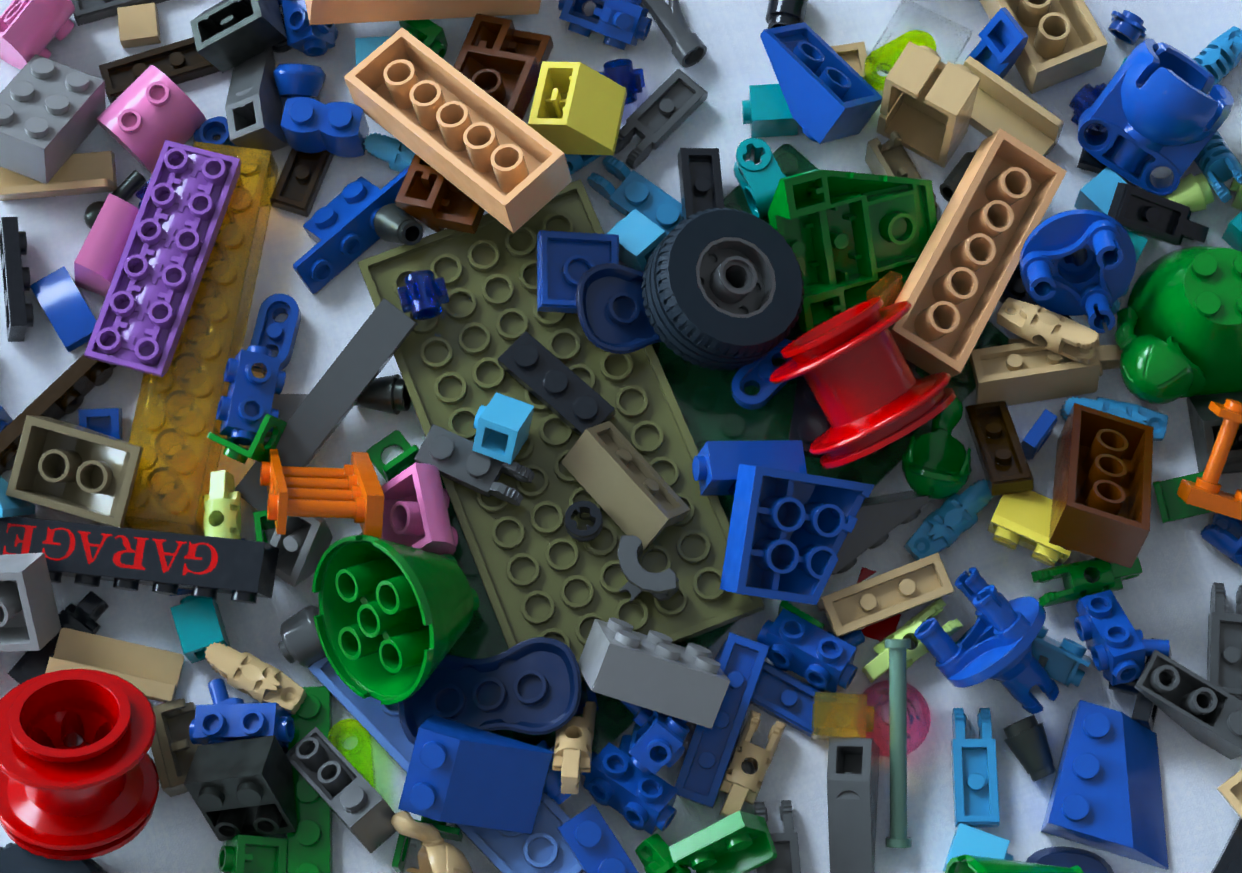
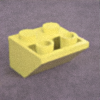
[528,61,627,156]
[987,491,1072,567]

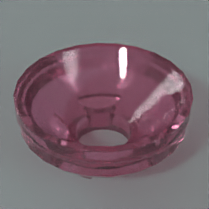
[853,680,931,757]

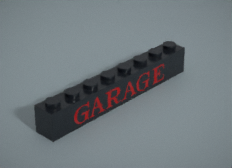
[0,517,279,604]

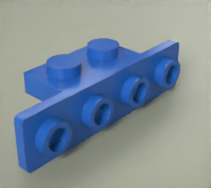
[293,166,410,294]

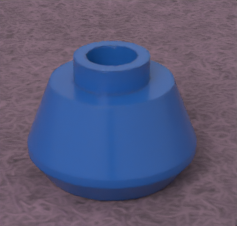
[273,64,326,99]

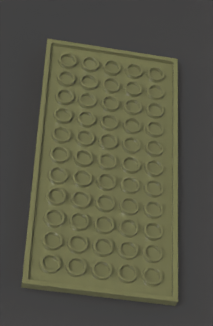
[358,179,765,682]

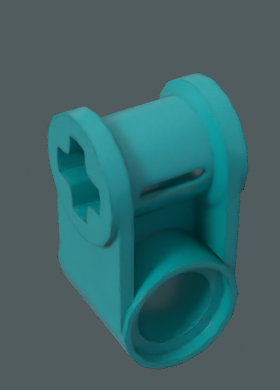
[733,138,786,219]

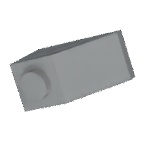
[269,516,333,587]

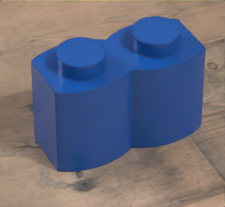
[280,97,369,158]

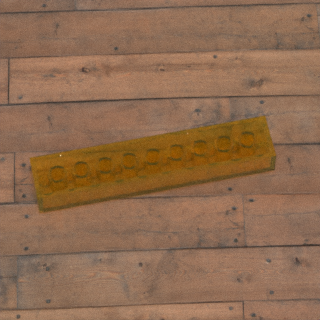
[123,141,279,536]

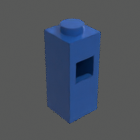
[692,440,807,496]

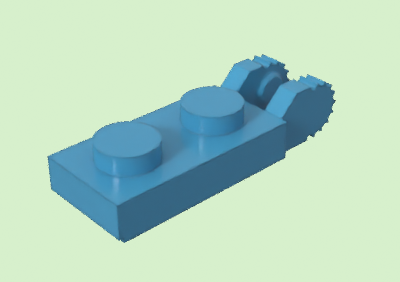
[587,155,683,235]
[951,708,1000,827]

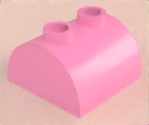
[0,0,75,70]
[95,65,207,174]
[74,193,139,297]
[381,463,458,555]

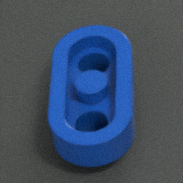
[250,294,301,370]
[731,339,792,410]

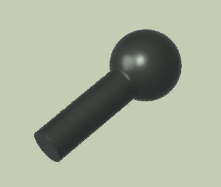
[84,170,146,229]

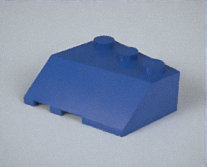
[720,464,875,605]
[1041,700,1169,870]

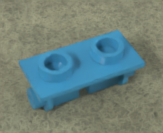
[1032,626,1091,687]

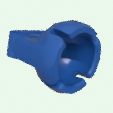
[1078,38,1234,196]

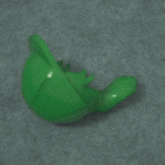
[1114,307,1206,404]
[902,396,972,499]

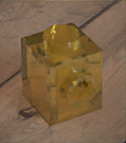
[811,692,874,741]

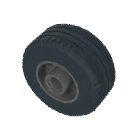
[641,208,804,371]

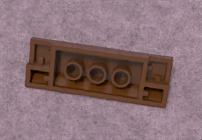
[395,14,554,234]

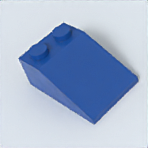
[760,22,882,144]
[398,714,554,834]

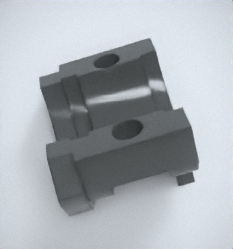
[618,535,679,603]

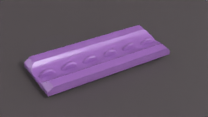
[84,140,241,377]

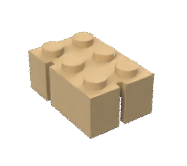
[877,41,980,168]

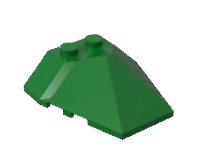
[768,169,937,334]

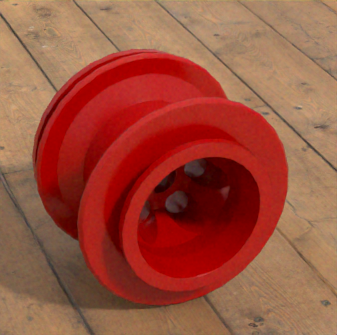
[770,297,956,469]
[0,669,159,861]

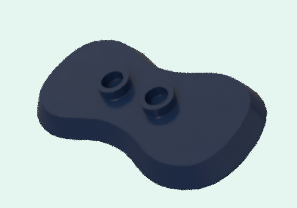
[576,263,662,354]
[398,637,581,744]

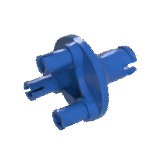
[1019,209,1136,333]
[914,567,1059,714]

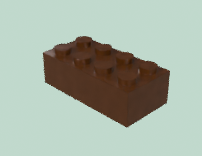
[1049,403,1153,568]

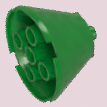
[1127,246,1242,396]
[312,535,480,705]

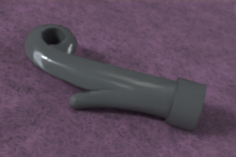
[641,0,707,68]

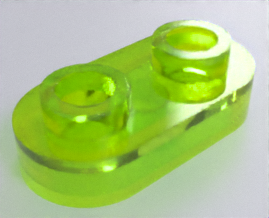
[864,30,936,91]
[327,719,376,789]

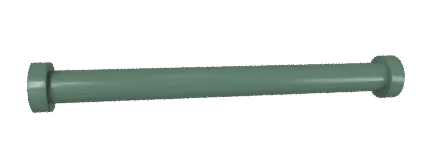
[885,639,912,848]

